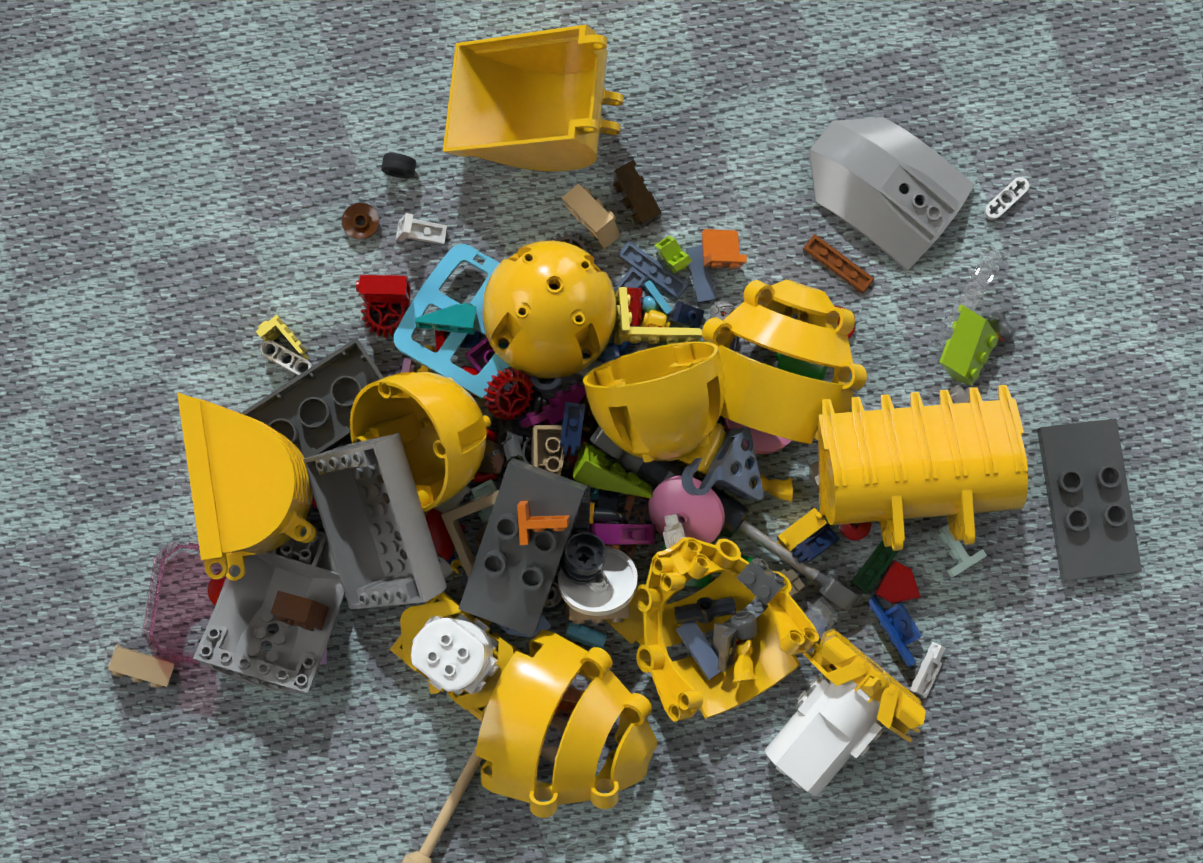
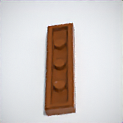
[803,234,875,294]

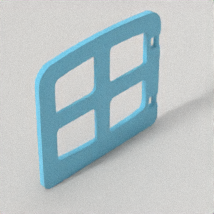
[394,244,525,400]

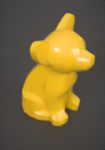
[754,474,793,502]
[732,640,757,683]

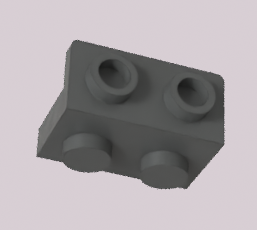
[737,557,786,605]

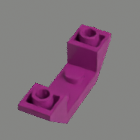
[589,524,656,544]

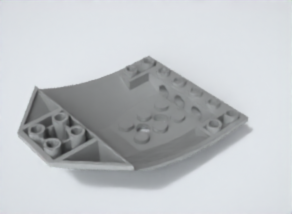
[809,117,975,271]
[193,528,345,695]

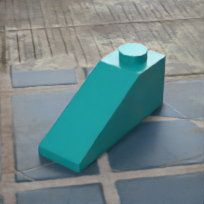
[415,303,477,335]

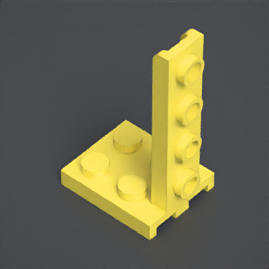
[613,287,702,345]

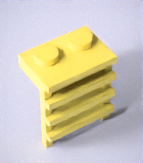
[256,315,309,360]

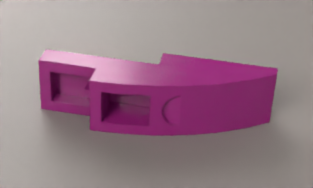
[521,382,586,428]

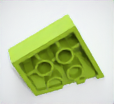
[939,304,999,386]

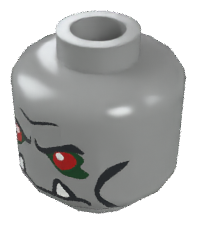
[710,301,735,320]

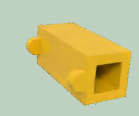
[777,508,827,551]

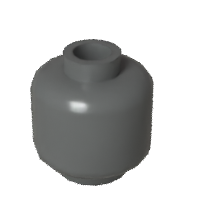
[731,611,758,642]

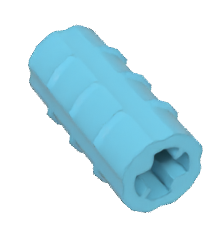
[565,621,607,648]

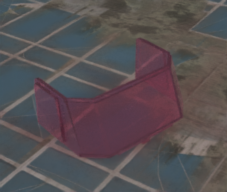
[142,542,200,664]

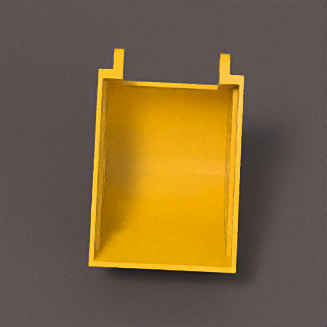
[443,24,624,172]
[177,392,317,581]

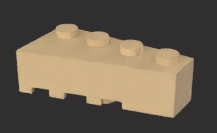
[531,425,565,475]

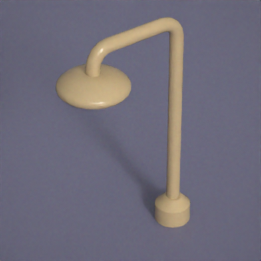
[402,714,568,863]

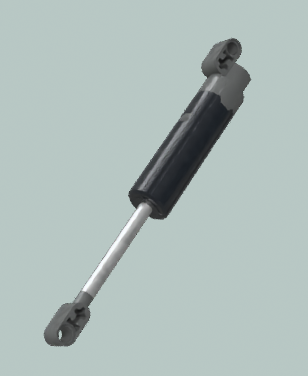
[590,426,861,611]

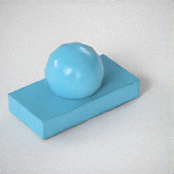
[642,280,672,317]

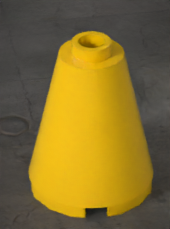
[679,423,726,476]

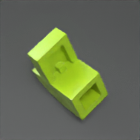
[654,235,692,274]

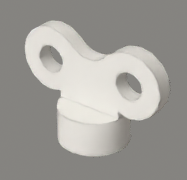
[949,385,973,404]

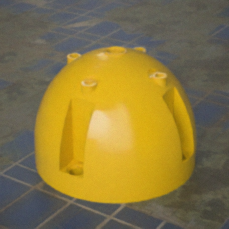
[482,240,616,379]
[583,342,725,462]
[350,372,491,512]

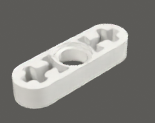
[984,177,1029,220]

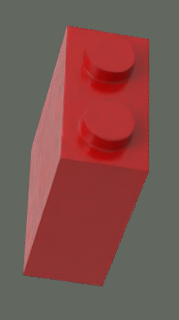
[356,275,411,304]

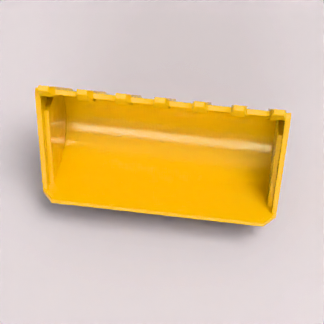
[818,385,1028,551]

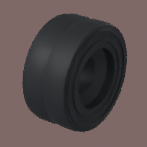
[381,153,417,179]

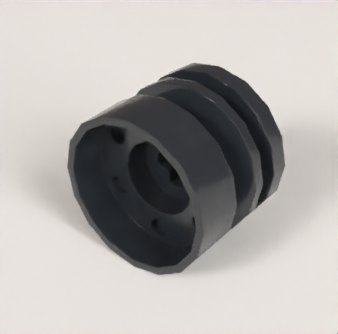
[562,532,606,585]

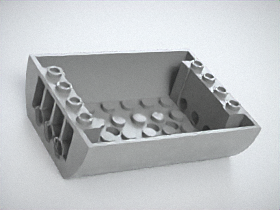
[303,433,447,610]

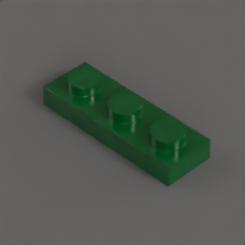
[850,539,899,594]

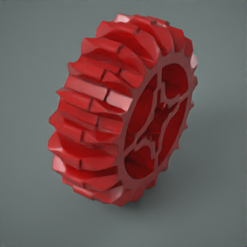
[361,302,410,338]
[483,368,534,420]

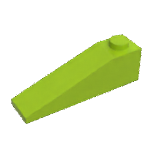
[573,442,653,498]

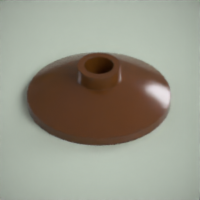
[342,203,379,240]

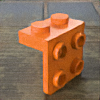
[702,229,747,269]

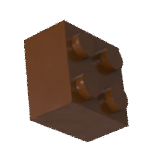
[270,590,329,632]

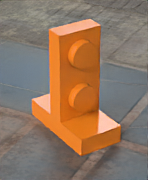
[517,501,570,545]

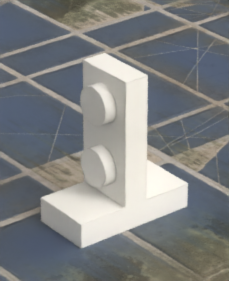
[396,213,447,245]

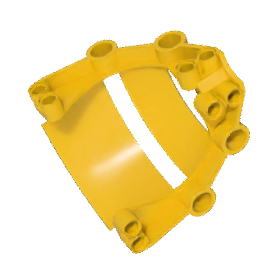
[702,279,867,444]
[634,537,819,722]
[476,629,657,818]

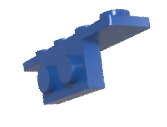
[868,595,922,667]

